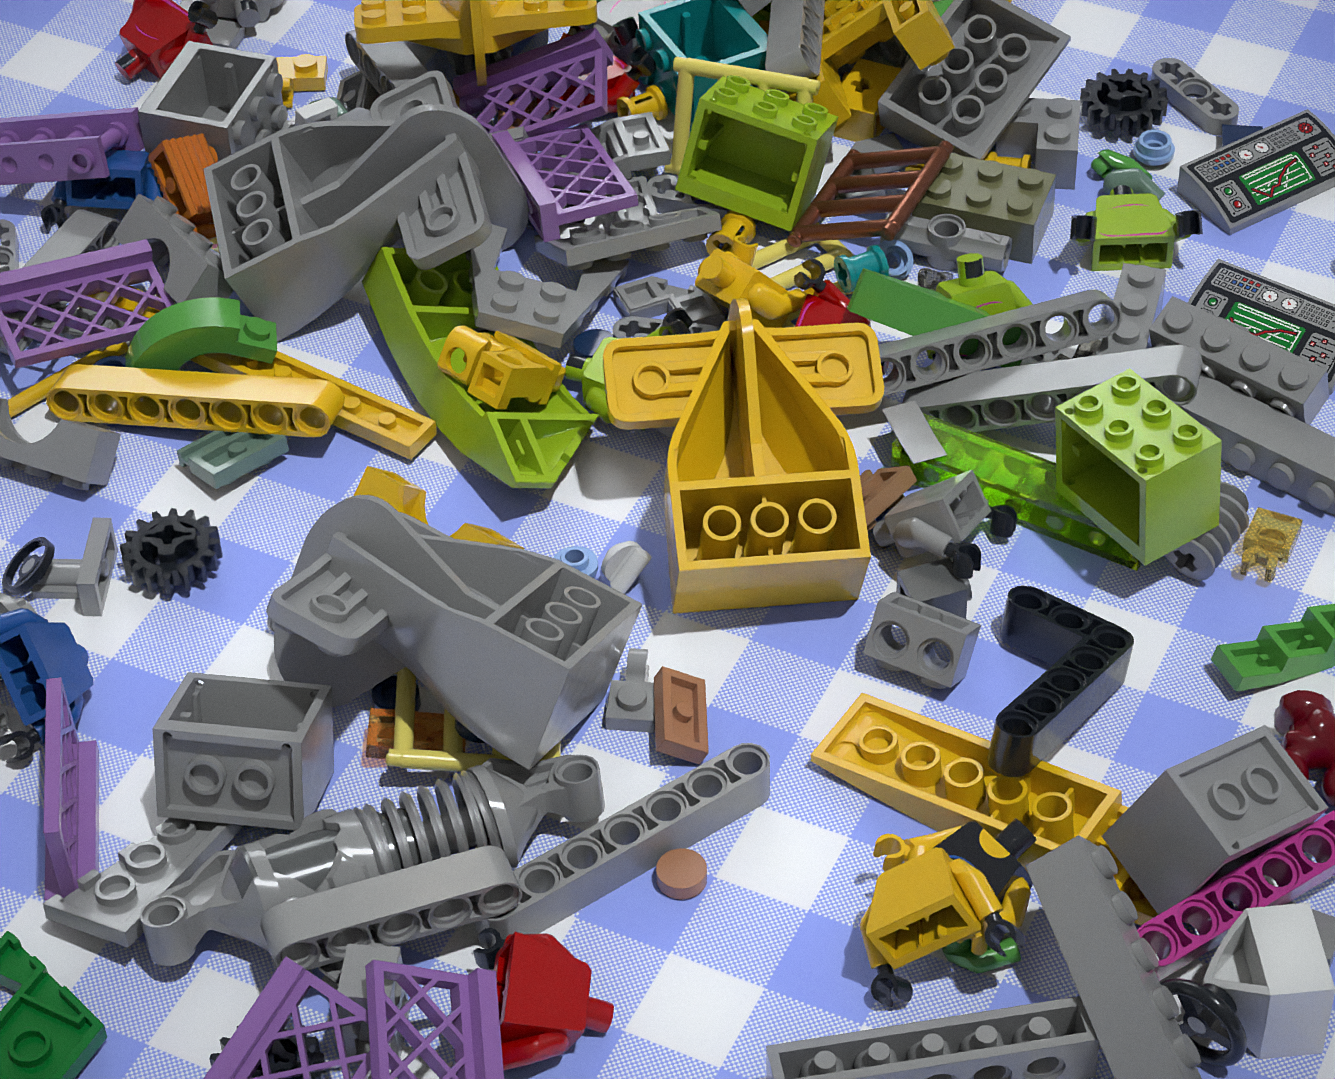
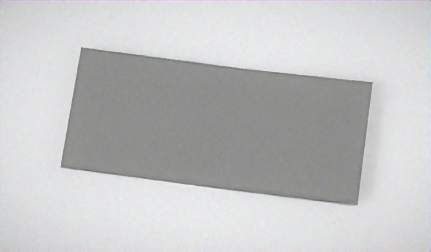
[882,400,947,464]

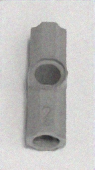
[880,212,1012,273]

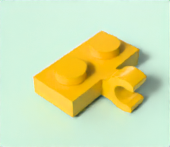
[270,54,328,108]

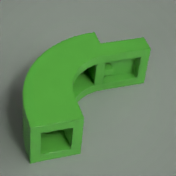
[125,297,277,370]

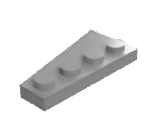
[534,207,722,270]
[42,818,245,948]

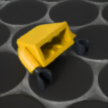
[860,846,1025,1007]

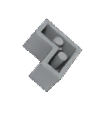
[995,98,1081,190]

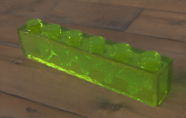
[891,413,1142,571]

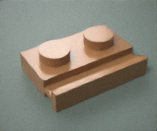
[860,466,917,531]

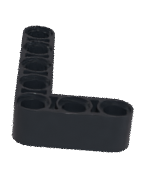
[987,585,1134,777]

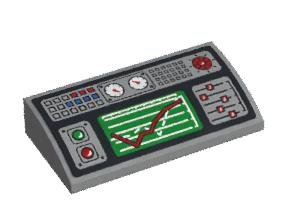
[1177,109,1335,235]
[1187,259,1335,395]

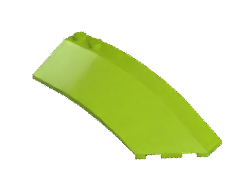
[361,247,599,488]

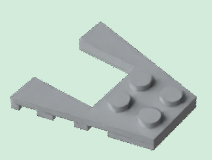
[466,224,629,348]

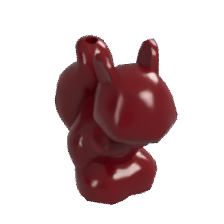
[1273,690,1335,807]

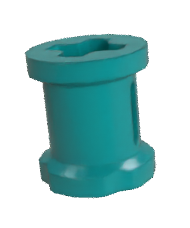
[834,244,889,293]

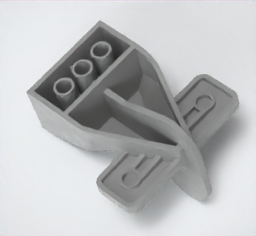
[203,70,529,342]
[266,495,642,770]

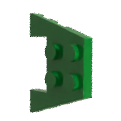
[0,931,107,1079]

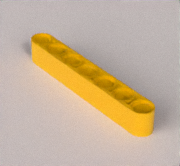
[46,364,345,438]

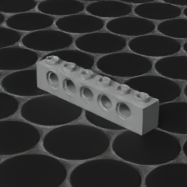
[766,996,1100,1079]

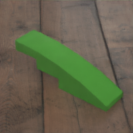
[847,268,1023,368]
[1211,604,1335,692]

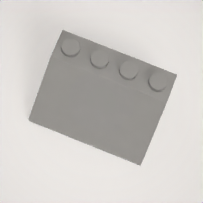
[878,0,1071,160]

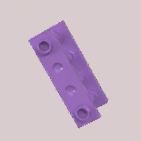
[0,107,144,185]

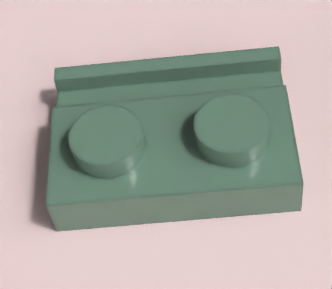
[177,430,289,489]

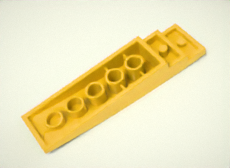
[810,692,1158,926]

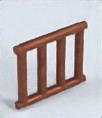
[787,141,954,248]

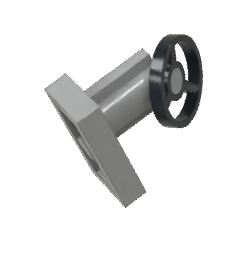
[2,517,118,616]

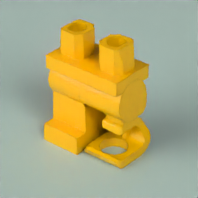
[437,326,566,409]

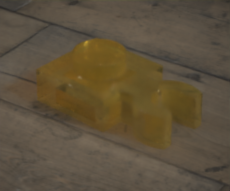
[1240,507,1303,583]

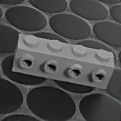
[1149,296,1329,425]

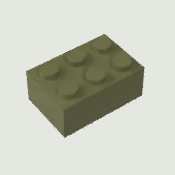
[912,153,1056,264]

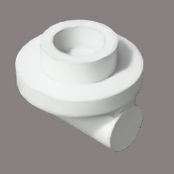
[601,541,652,594]

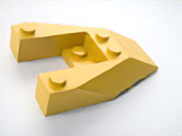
[788,0,955,133]

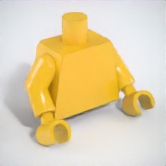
[695,235,814,328]

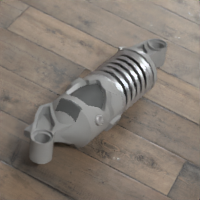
[140,755,605,966]

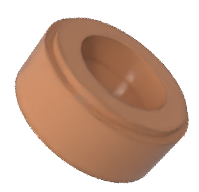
[656,848,707,900]

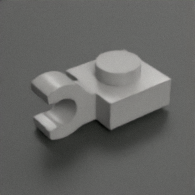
[605,648,655,733]

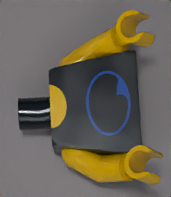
[873,818,1037,956]

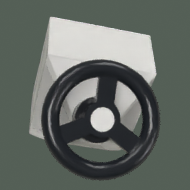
[1160,902,1335,1067]

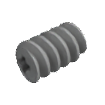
[1164,482,1249,581]

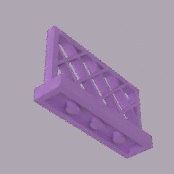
[453,27,613,138]
[492,124,639,243]
[0,239,174,369]
[43,677,99,901]
[203,956,398,1079]
[365,959,504,1079]

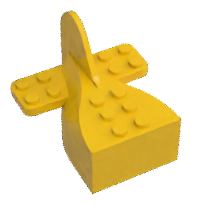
[354,0,598,86]
[602,298,884,614]

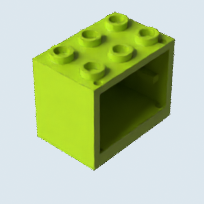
[675,75,838,231]
[1055,368,1222,566]

